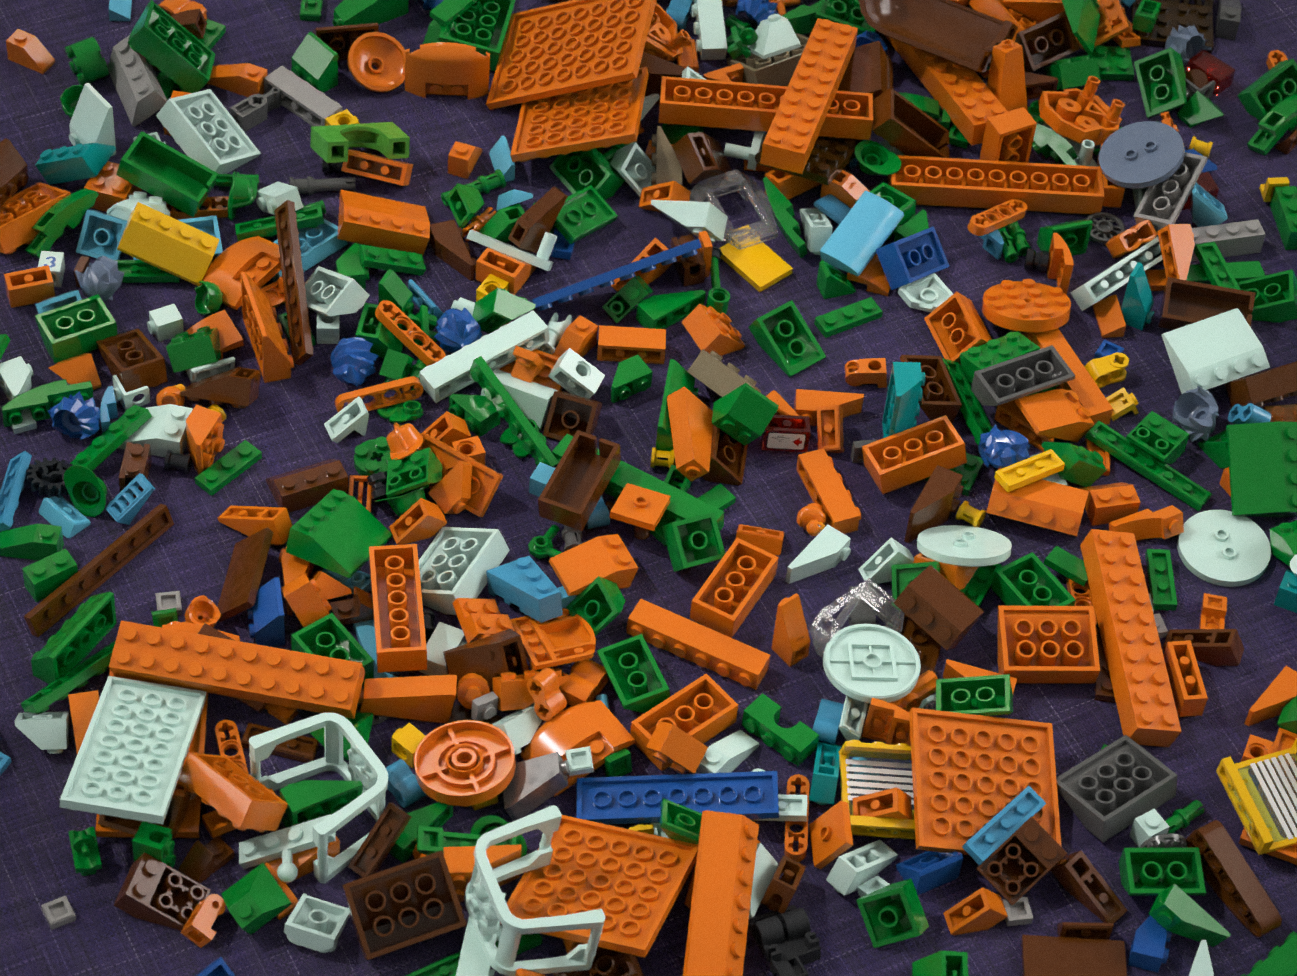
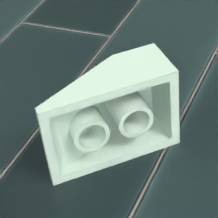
[69,83,116,156]
[651,200,728,244]
[118,404,193,457]

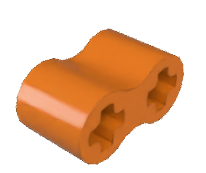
[527,668,567,721]

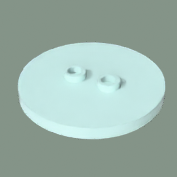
[1177,510,1271,587]
[917,525,1012,567]
[823,624,921,703]

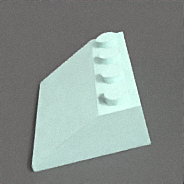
[156,89,261,174]
[1161,308,1270,394]
[419,527,510,615]

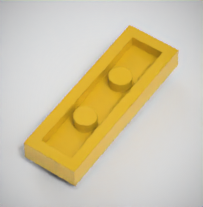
[994,449,1065,492]

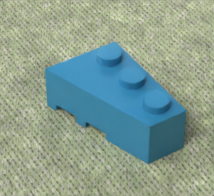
[486,556,563,623]

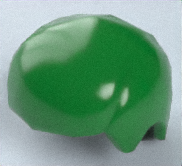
[60,85,84,118]
[195,281,223,316]

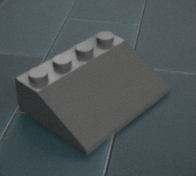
[1056,735,1178,842]

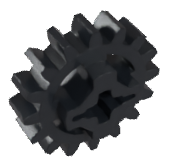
[26,457,73,498]

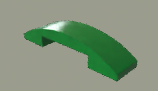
[417,826,516,855]

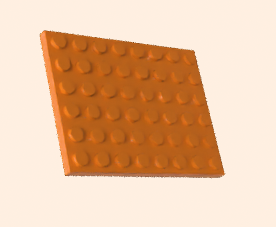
[486,0,657,110]

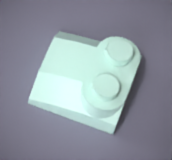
[107,191,170,221]
[284,893,351,953]

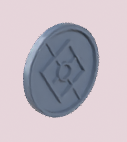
[1099,121,1185,188]

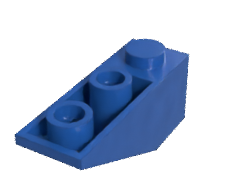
[1128,916,1172,972]

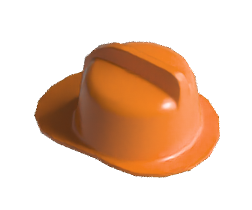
[386,422,423,460]

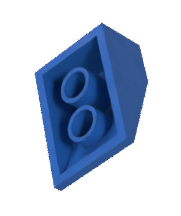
[876,226,950,290]

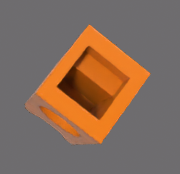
[845,358,887,388]
[180,894,226,948]

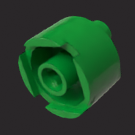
[64,37,109,86]

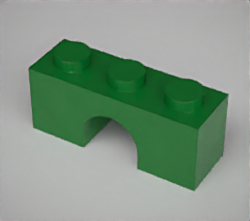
[742,693,819,766]

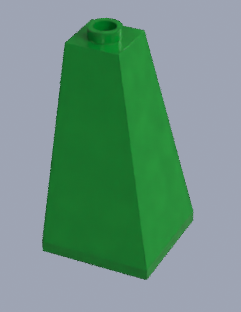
[332,0,408,26]

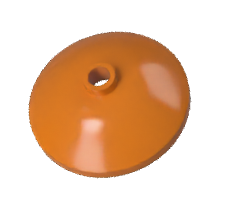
[348,32,405,92]

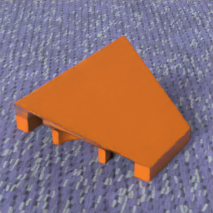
[48,353,102,390]
[310,571,352,600]

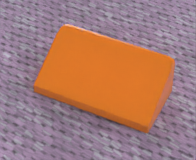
[1092,295,1126,338]
[817,405,844,453]
[736,524,785,555]

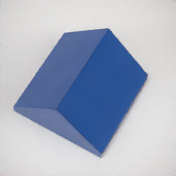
[896,851,963,895]

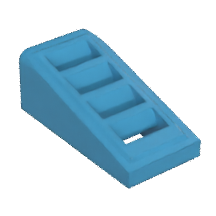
[106,473,155,525]

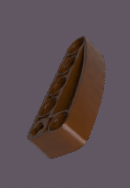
[1186,820,1282,937]

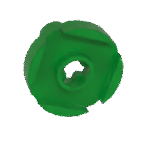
[354,437,392,476]

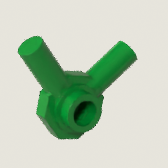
[528,524,562,559]

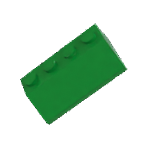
[656,359,699,451]
[31,592,117,684]

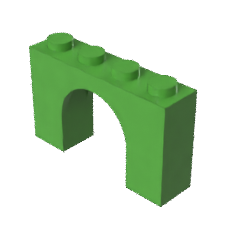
[310,122,410,163]

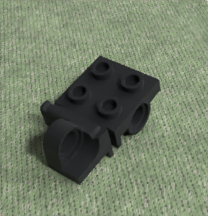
[748,904,821,976]

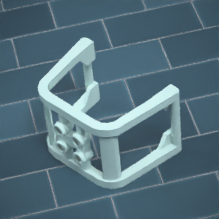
[249,713,388,884]
[464,805,605,976]

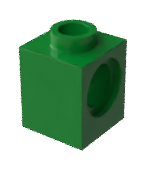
[379,349,414,382]

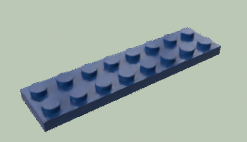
[528,239,702,311]
[577,771,779,824]

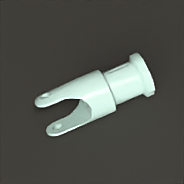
[536,312,572,354]

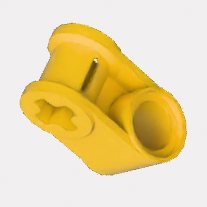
[1085,352,1129,388]

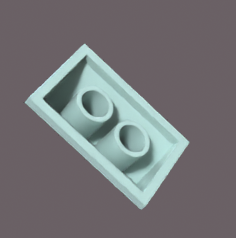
[481,369,558,431]

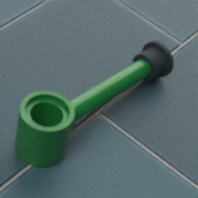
[706,246,730,314]

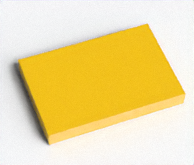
[720,231,793,292]

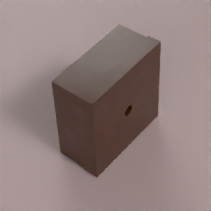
[837,40,893,100]

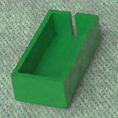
[116,131,218,217]

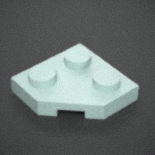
[898,273,953,312]

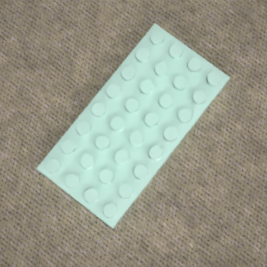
[60,676,207,824]

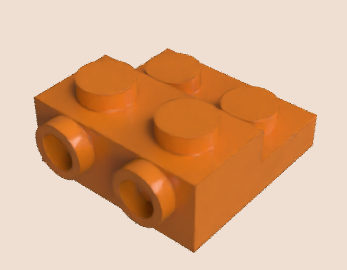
[452,598,514,643]

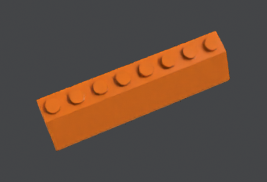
[683,810,759,976]

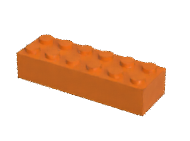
[369,544,427,673]

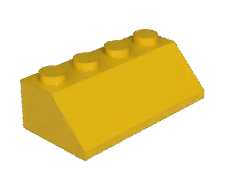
[117,202,220,286]

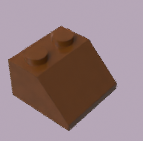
[543,391,603,441]

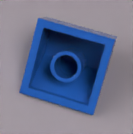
[247,577,285,647]

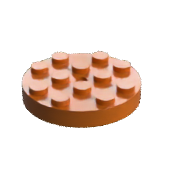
[982,279,1071,332]
[414,720,516,807]

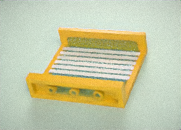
[1216,738,1297,855]
[839,740,916,839]

